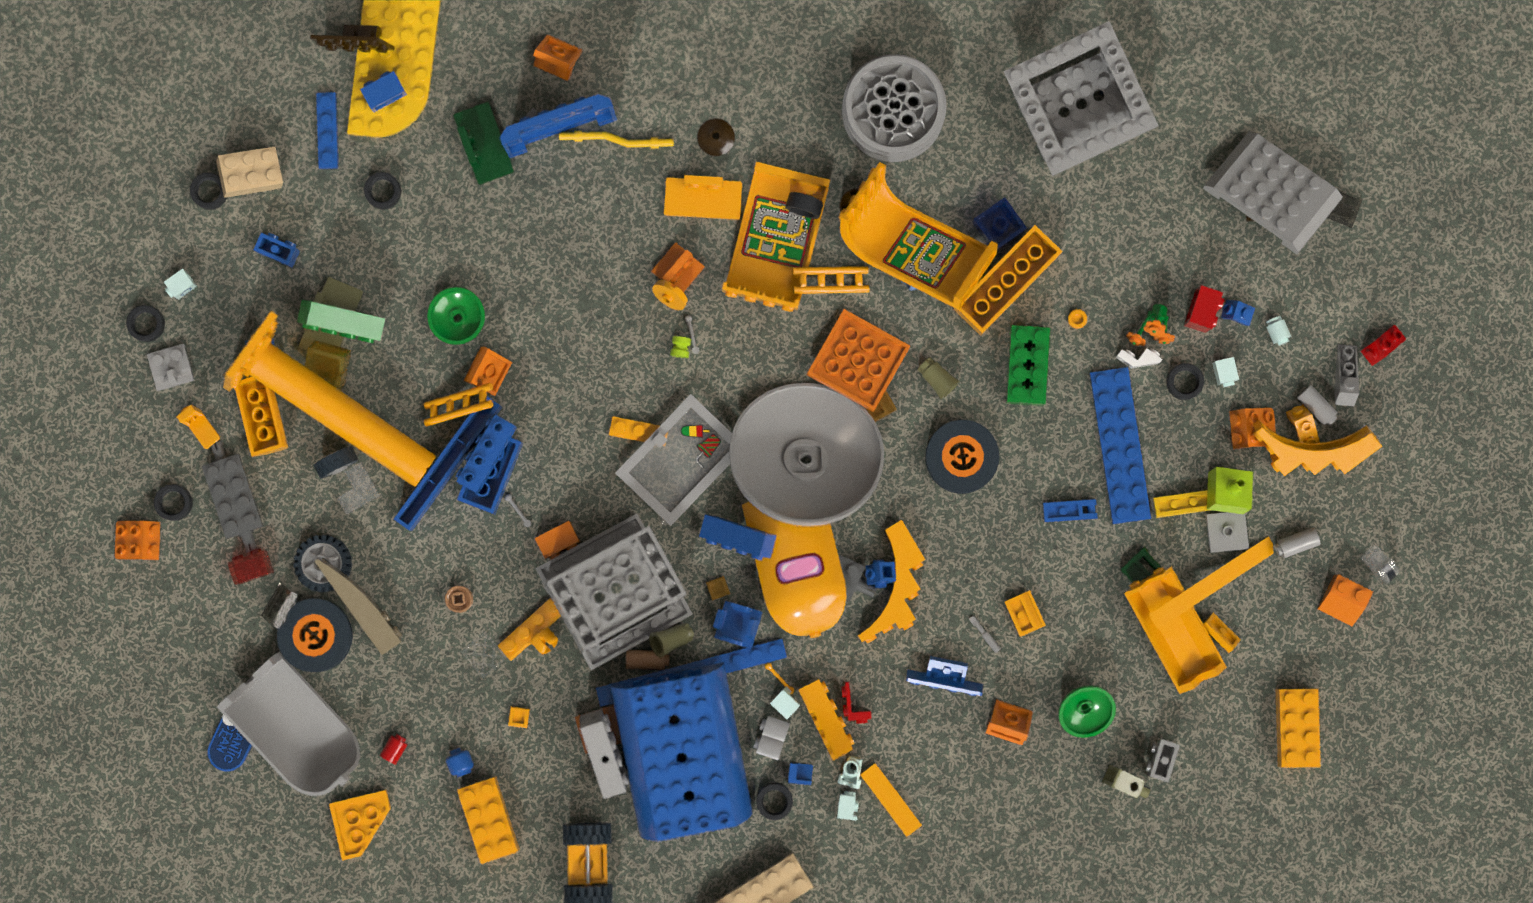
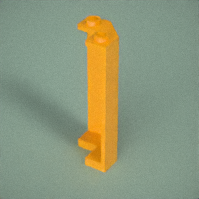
[1124,566,1227,694]

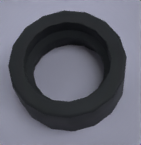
[190,172,227,210]
[364,172,402,210]
[785,192,823,219]
[126,305,165,342]
[1166,363,1204,400]
[154,484,193,521]
[756,783,793,820]

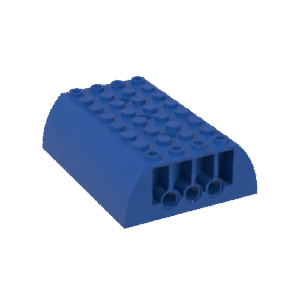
[610,662,753,841]

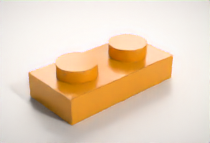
[1203,612,1241,653]

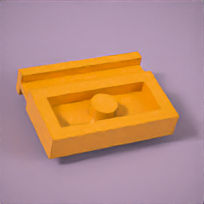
[1004,590,1046,637]

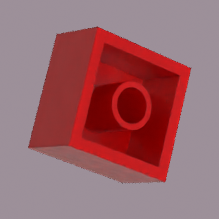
[1184,285,1224,333]

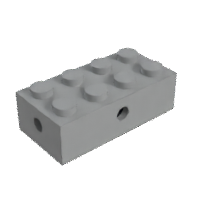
[580,709,628,799]

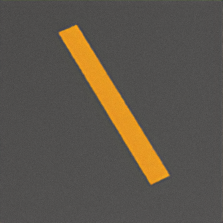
[1149,536,1274,630]

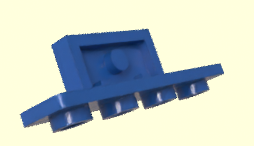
[906,656,983,696]

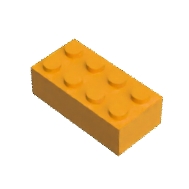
[1275,689,1321,768]
[457,777,520,864]

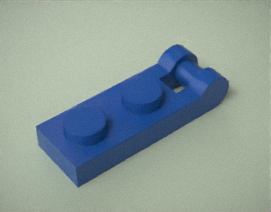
[1043,499,1098,522]

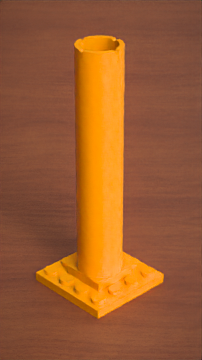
[223,311,437,487]

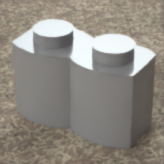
[754,716,790,760]

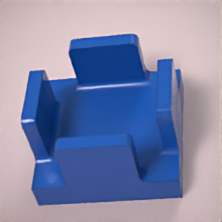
[713,601,763,649]

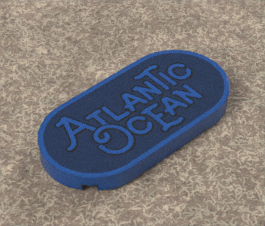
[208,717,252,771]

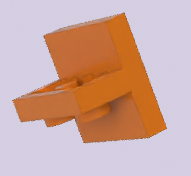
[533,35,582,81]
[651,242,705,292]
[464,346,512,396]
[986,699,1033,745]

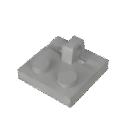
[147,344,195,391]

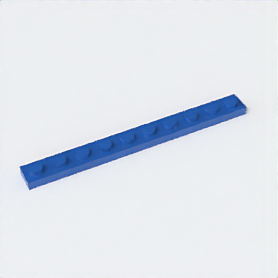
[596,639,787,707]

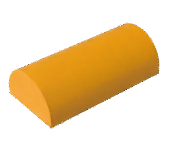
[235,377,288,457]

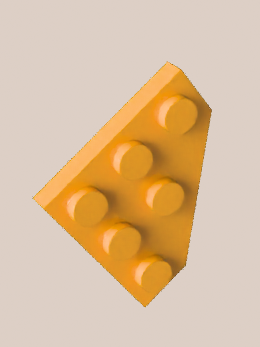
[329,790,391,861]

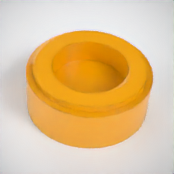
[1068,309,1087,329]

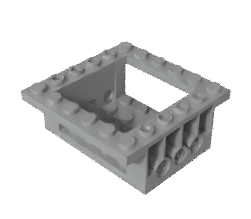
[1004,21,1159,177]
[535,514,693,670]

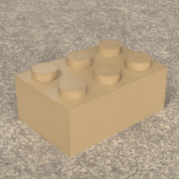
[216,147,283,198]

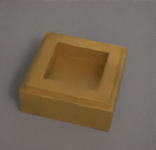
[706,576,730,601]

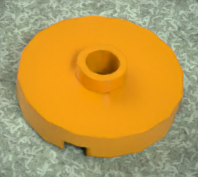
[652,280,688,310]

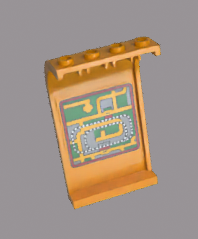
[722,162,830,312]
[839,162,998,310]

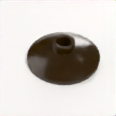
[697,118,735,156]

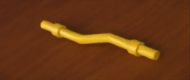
[559,130,674,149]

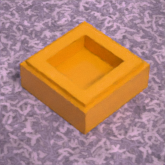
[508,706,530,728]

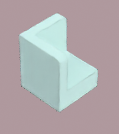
[770,686,800,719]

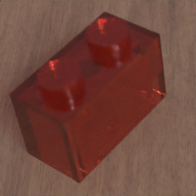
[227,548,274,585]

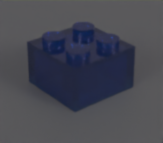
[972,197,1027,251]

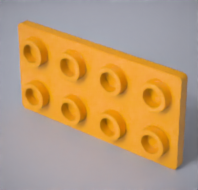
[664,175,742,220]

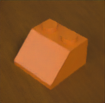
[1318,574,1373,626]

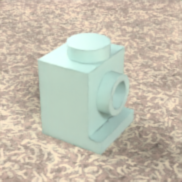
[837,791,859,821]

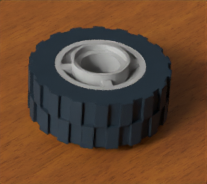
[314,446,359,479]

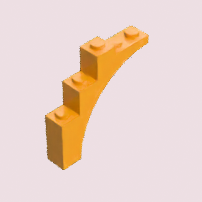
[1253,420,1382,476]
[858,520,925,644]

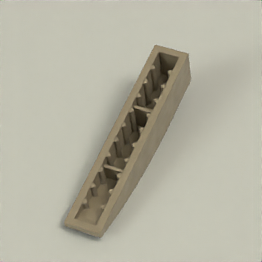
[314,556,402,655]

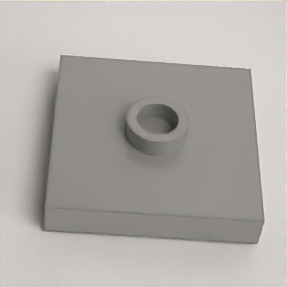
[1206,512,1249,553]

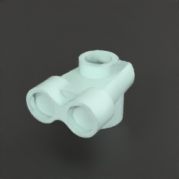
[837,756,863,789]

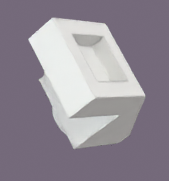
[1116,348,1162,368]

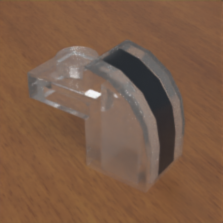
[1360,544,1400,586]

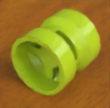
[670,336,691,358]

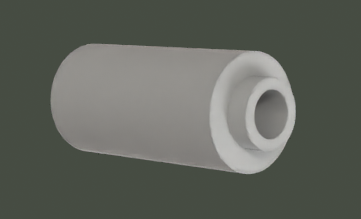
[1297,385,1338,426]
[1275,527,1320,558]

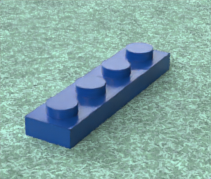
[316,92,339,169]

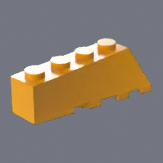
[798,679,855,760]

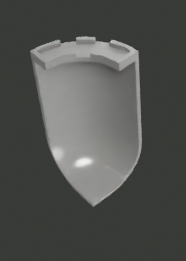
[217,652,360,796]

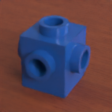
[865,560,896,588]

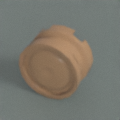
[445,586,473,613]

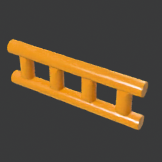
[792,266,869,294]
[424,383,493,427]

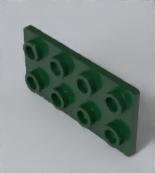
[453,102,514,185]

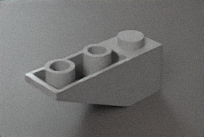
[1334,344,1359,406]

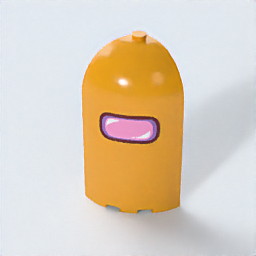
[742,502,846,638]

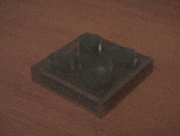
[261,583,298,629]

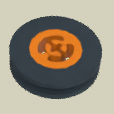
[925,420,999,494]
[277,599,353,672]

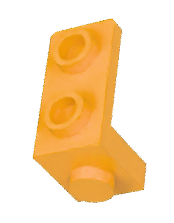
[176,405,220,449]
[1286,405,1320,443]

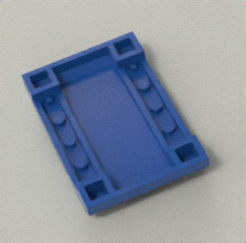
[500,94,617,158]

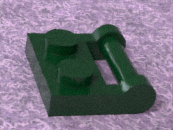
[1120,546,1162,583]

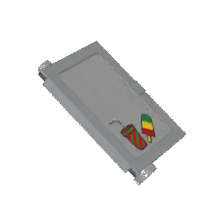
[615,394,732,526]

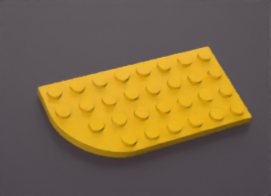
[347,0,441,138]

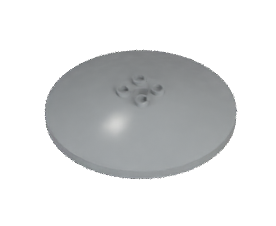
[729,383,884,526]

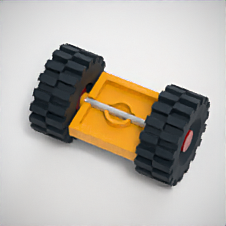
[563,822,613,903]

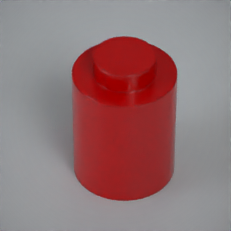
[379,734,408,765]

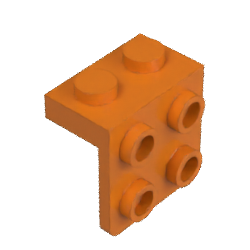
[1229,408,1276,449]
[115,521,160,560]

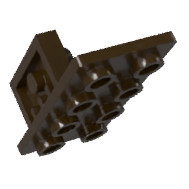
[310,25,395,53]

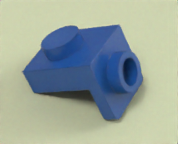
[1221,300,1255,326]

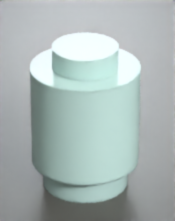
[1266,316,1291,346]

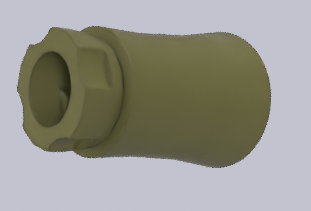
[917,357,960,400]
[649,623,694,658]

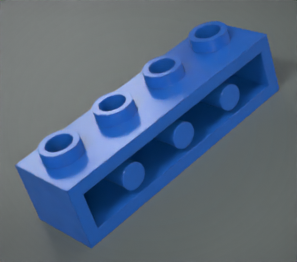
[456,414,517,494]
[699,514,776,560]

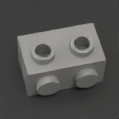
[1145,738,1180,782]

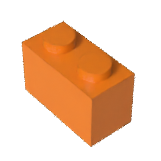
[535,521,580,560]

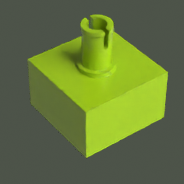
[1207,467,1253,514]

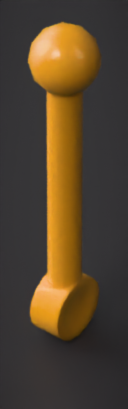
[765,662,794,694]

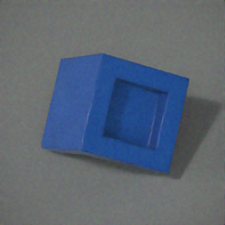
[788,763,813,785]

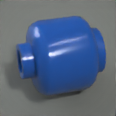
[445,748,474,778]

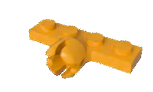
[498,598,561,661]

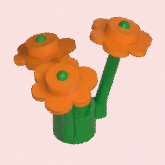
[1126,304,1175,346]

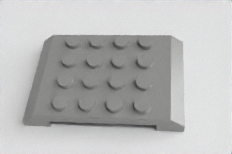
[1203,132,1342,255]

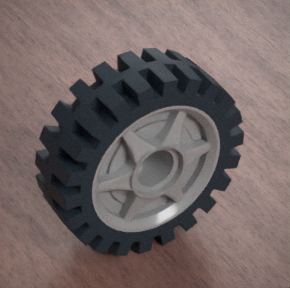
[293,535,352,592]

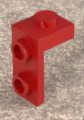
[1360,325,1406,366]
[842,681,872,724]

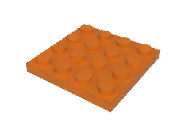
[807,309,910,412]

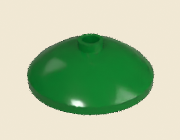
[427,287,485,345]
[1058,685,1116,738]

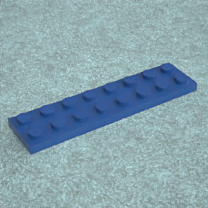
[1090,367,1151,524]

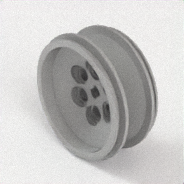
[842,54,946,162]

